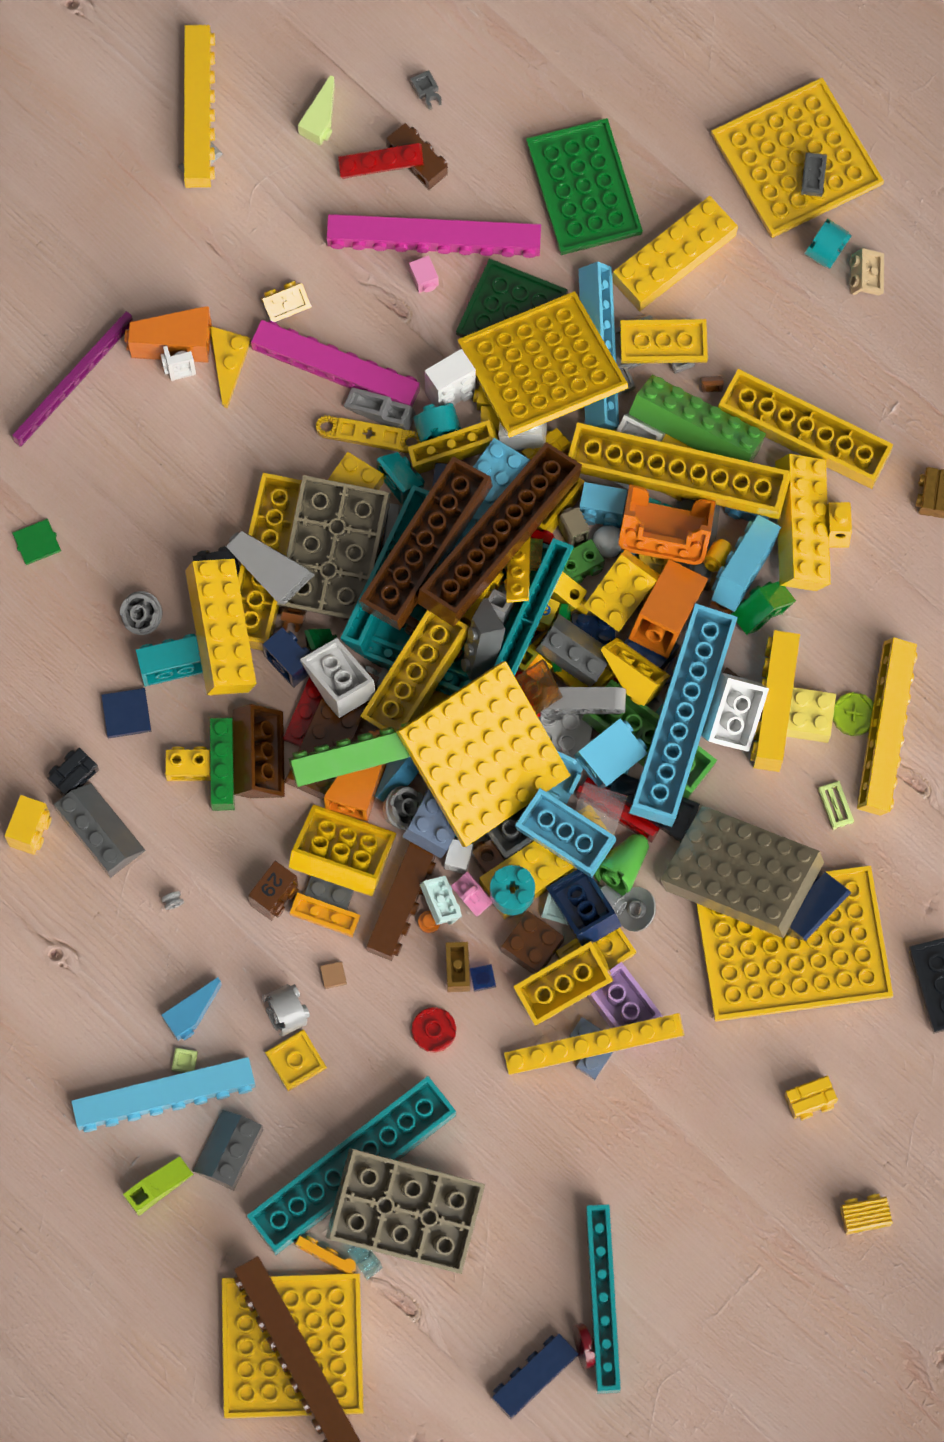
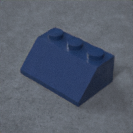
[786,871,851,941]

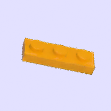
[290,893,360,937]

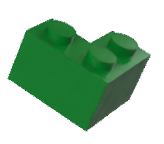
[731,581,796,635]

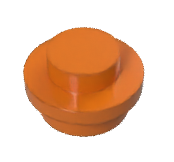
[418,911,440,933]

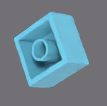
[580,482,627,528]

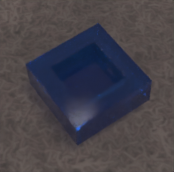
[470,964,496,992]

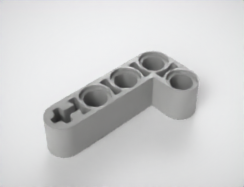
[540,687,626,720]

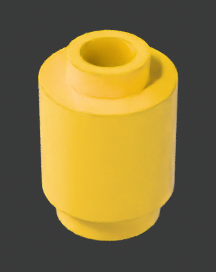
[703,539,732,572]

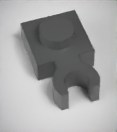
[410,70,442,110]

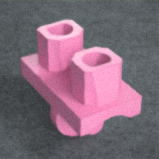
[451,871,492,917]

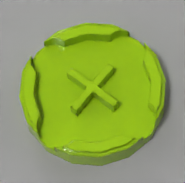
[833,692,874,736]

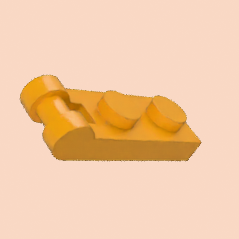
[295,1235,356,1274]

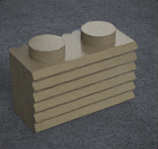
[559,507,590,548]

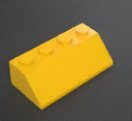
[513,941,613,1026]

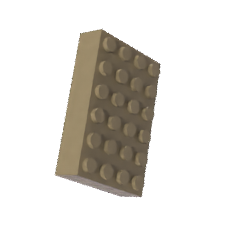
[277,475,391,619]
[661,805,824,938]
[325,1148,485,1274]

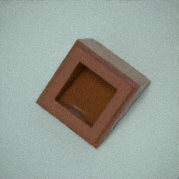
[700,376,724,393]

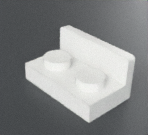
[160,346,196,381]

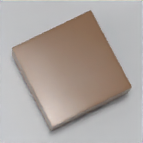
[320,962,347,989]

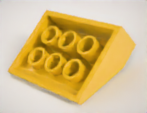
[288,804,397,897]

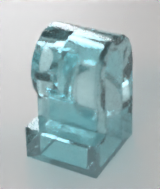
[347,1246,383,1280]

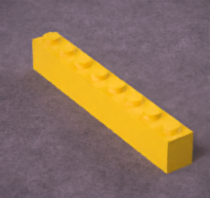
[184,25,215,188]
[857,637,917,816]

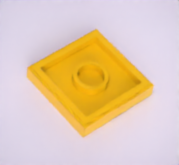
[265,1029,327,1092]

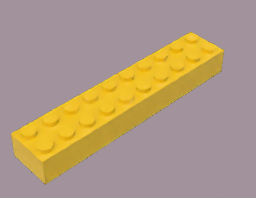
[568,422,790,519]

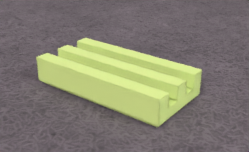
[818,781,854,830]

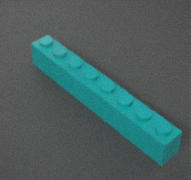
[586,1204,621,1394]

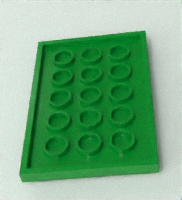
[526,118,643,255]

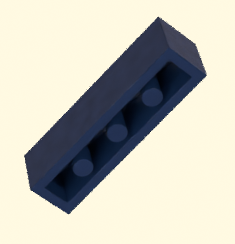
[492,1333,578,1420]

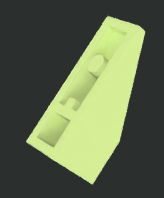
[298,75,335,146]

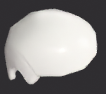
[593,525,623,558]

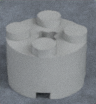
[262,984,310,1037]

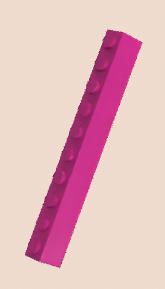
[327,214,541,258]

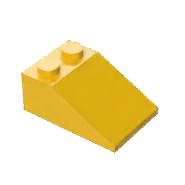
[601,638,671,706]

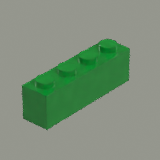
[210,718,235,811]

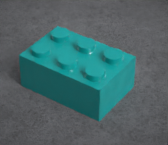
[136,634,203,687]

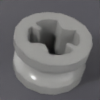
[162,891,184,910]

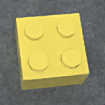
[786,687,836,743]

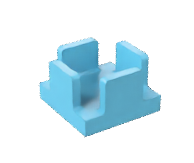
[547,751,583,804]

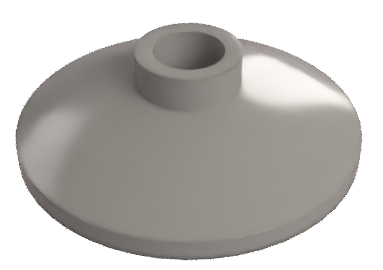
[617,887,656,932]

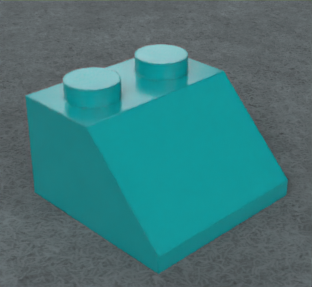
[376,452,425,505]

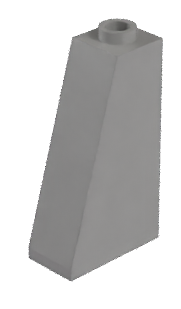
[226,531,315,605]

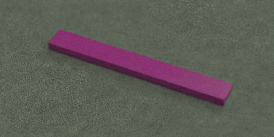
[12,311,133,447]

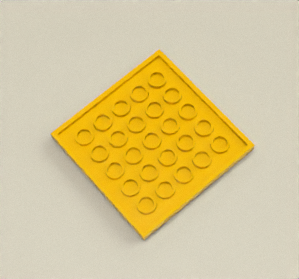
[711,77,884,238]
[457,291,628,438]
[396,661,571,847]
[222,1274,364,1419]

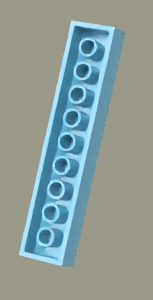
[629,603,738,827]

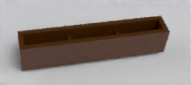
[367,842,436,961]

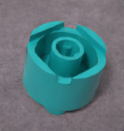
[804,218,852,269]
[413,403,461,443]
[490,865,535,915]

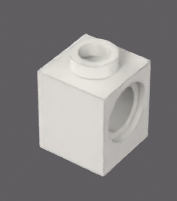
[445,838,473,874]

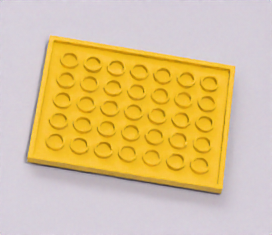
[696,866,893,1022]

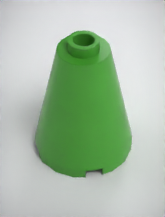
[594,834,649,896]

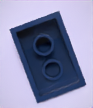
[546,869,621,947]

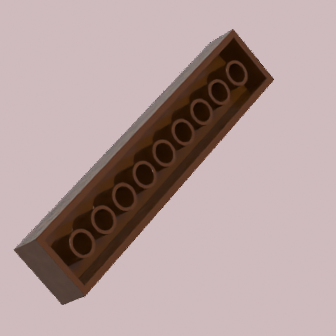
[417,442,582,627]
[233,1256,361,1442]

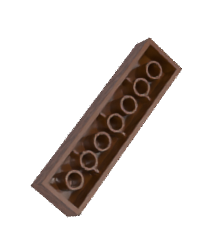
[359,456,493,630]

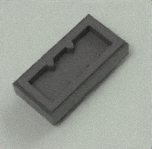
[801,152,827,197]

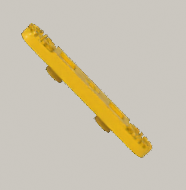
[316,415,420,454]

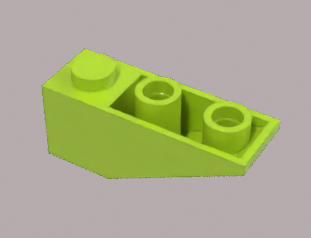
[123,1156,194,1216]

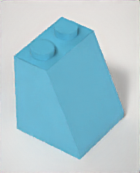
[574,719,648,790]

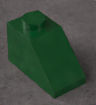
[304,629,338,653]

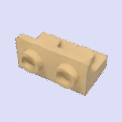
[849,248,884,296]

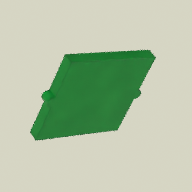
[13,519,61,565]

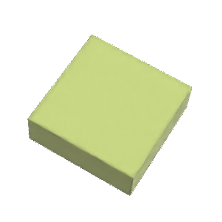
[172,1048,198,1073]

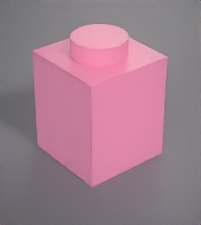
[409,255,439,293]

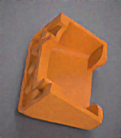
[619,484,716,565]

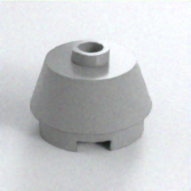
[120,591,163,635]
[382,786,423,830]

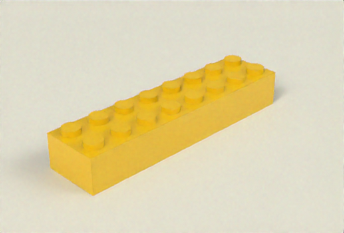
[718,369,894,489]
[238,473,302,651]

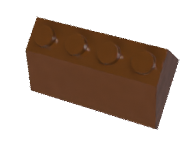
[233,704,285,799]

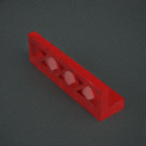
[576,777,660,843]

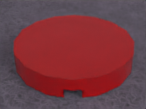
[412,1007,456,1053]

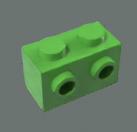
[563,539,605,584]

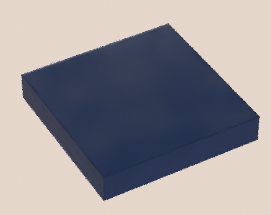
[101,688,152,739]

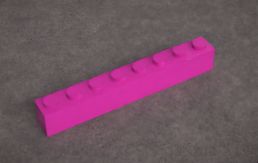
[251,320,420,407]

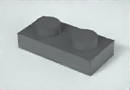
[304,876,354,910]

